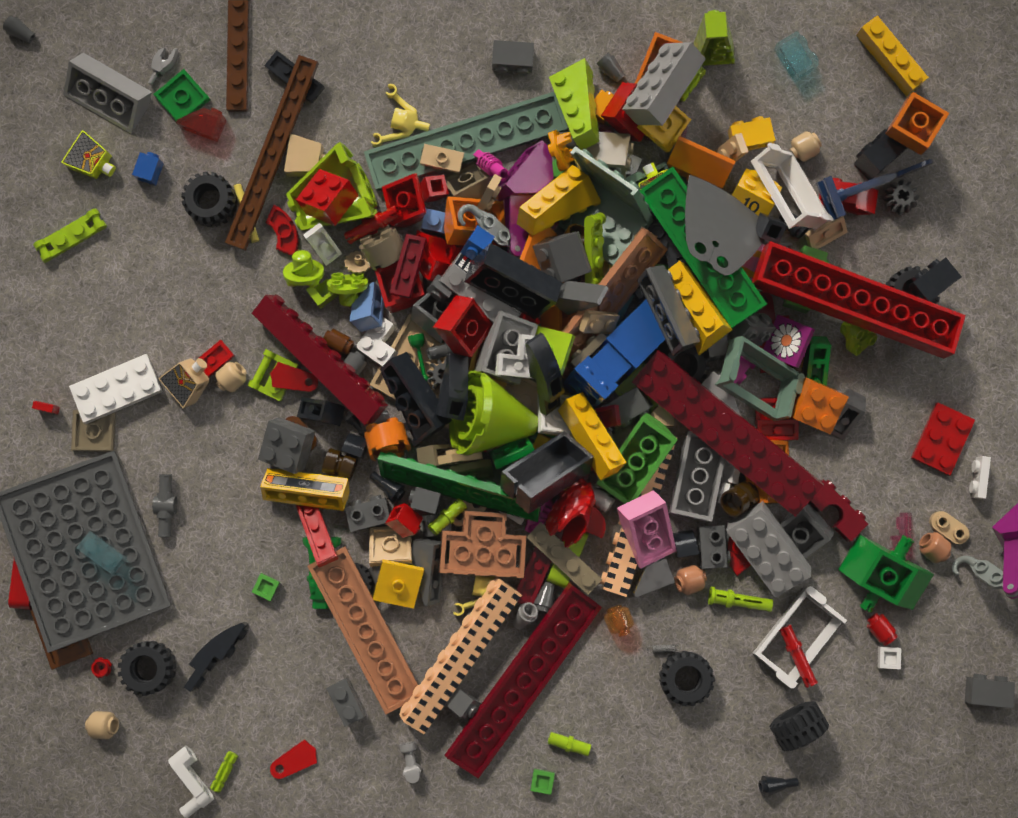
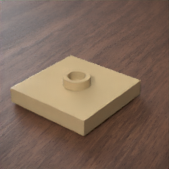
[369,526,412,567]

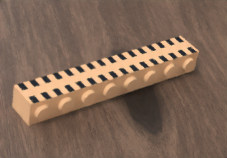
[599,443,676,597]
[399,576,522,734]

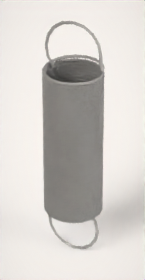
[646,644,681,654]

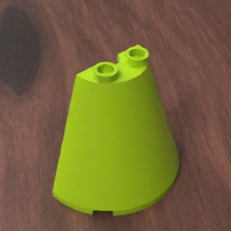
[286,142,378,231]

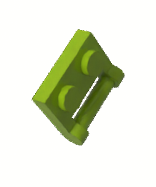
[247,349,299,402]

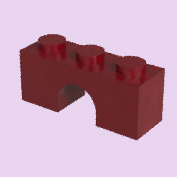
[809,479,868,542]

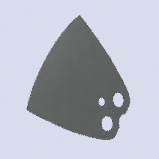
[685,175,765,275]

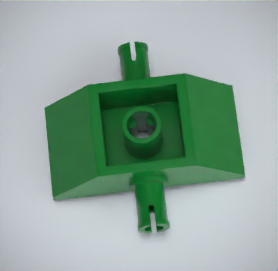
[838,534,934,613]

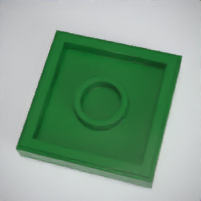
[153,69,211,125]
[489,437,534,469]

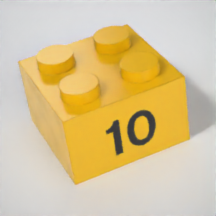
[732,168,782,216]

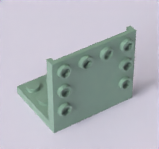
[558,146,655,266]

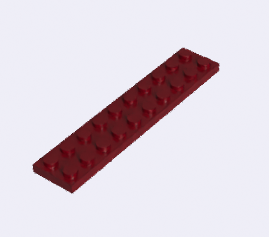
[632,349,824,517]
[445,583,602,779]

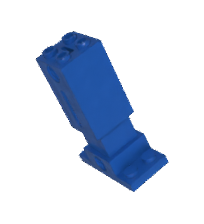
[563,300,665,409]

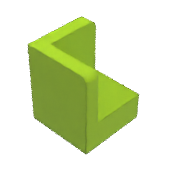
[306,279,339,309]

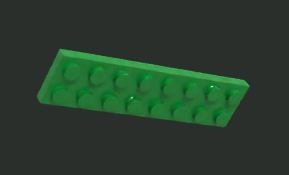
[639,167,768,328]
[377,452,541,522]

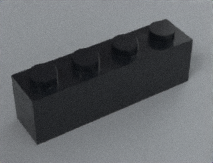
[380,352,452,447]

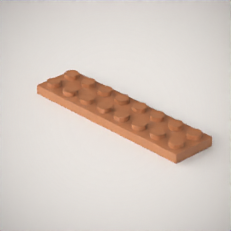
[562,227,668,380]
[307,546,418,715]

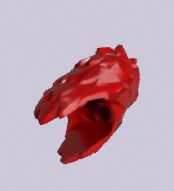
[545,478,596,548]

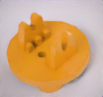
[548,130,578,172]

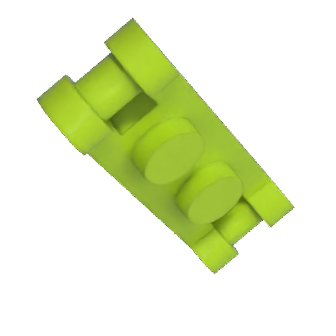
[33,208,107,263]
[584,213,606,285]

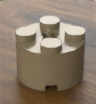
[359,225,403,270]

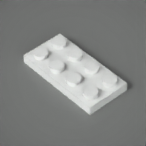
[69,354,163,424]

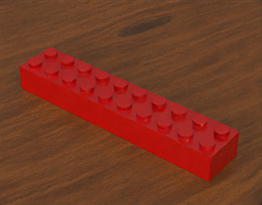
[752,241,966,359]

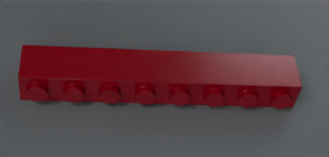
[251,294,388,425]

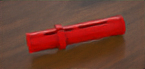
[344,204,402,244]
[779,624,818,688]

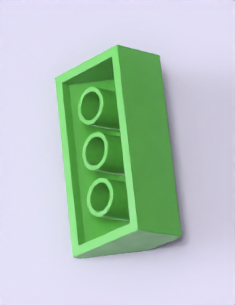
[596,413,678,504]

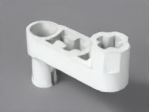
[168,745,214,818]

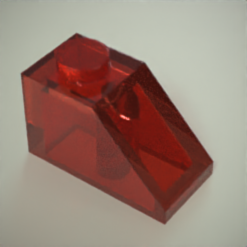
[176,108,227,142]

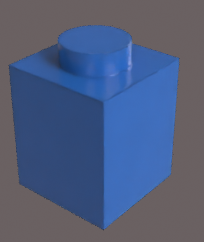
[132,152,164,186]
[460,225,495,260]

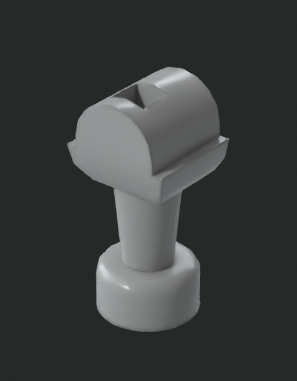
[399,741,422,783]

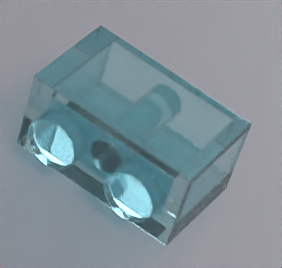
[774,31,819,82]
[76,531,127,574]

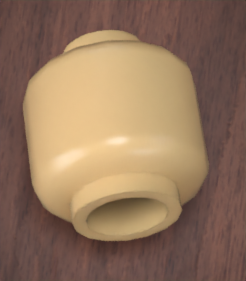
[790,131,822,162]
[216,362,247,392]
[85,711,119,740]

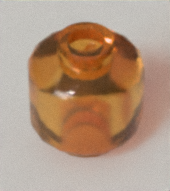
[604,604,635,637]

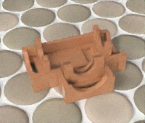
[439,511,526,578]

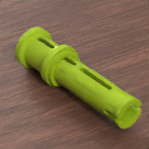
[708,586,773,612]

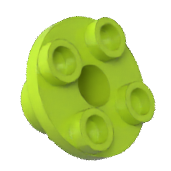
[283,250,324,287]
[327,272,368,307]
[840,321,878,356]

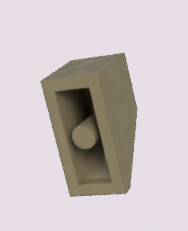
[416,444,466,467]

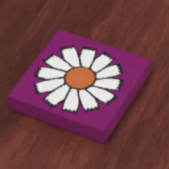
[763,315,815,368]

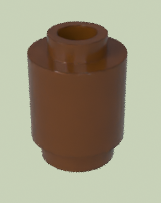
[323,328,355,356]

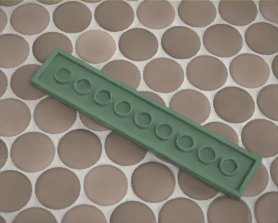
[364,92,568,191]

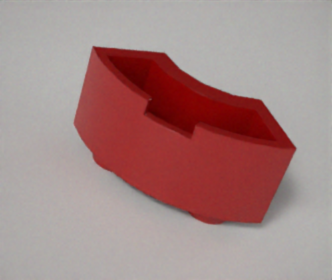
[819,178,878,215]
[416,230,451,281]

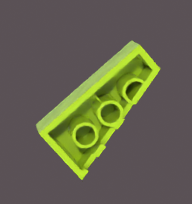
[694,10,735,66]
[549,58,600,150]

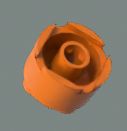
[364,417,411,461]

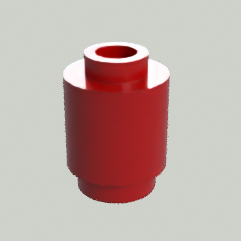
[866,613,898,646]

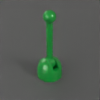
[407,333,429,383]

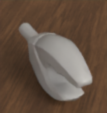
[148,48,178,85]

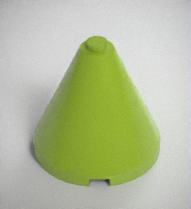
[449,370,538,455]

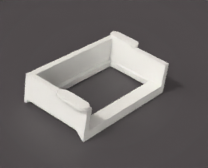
[751,143,833,231]
[753,586,847,688]

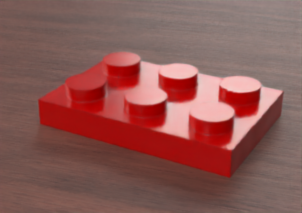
[911,402,975,476]

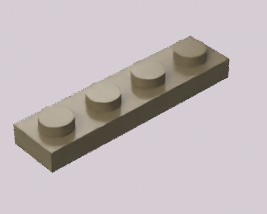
[526,522,602,595]

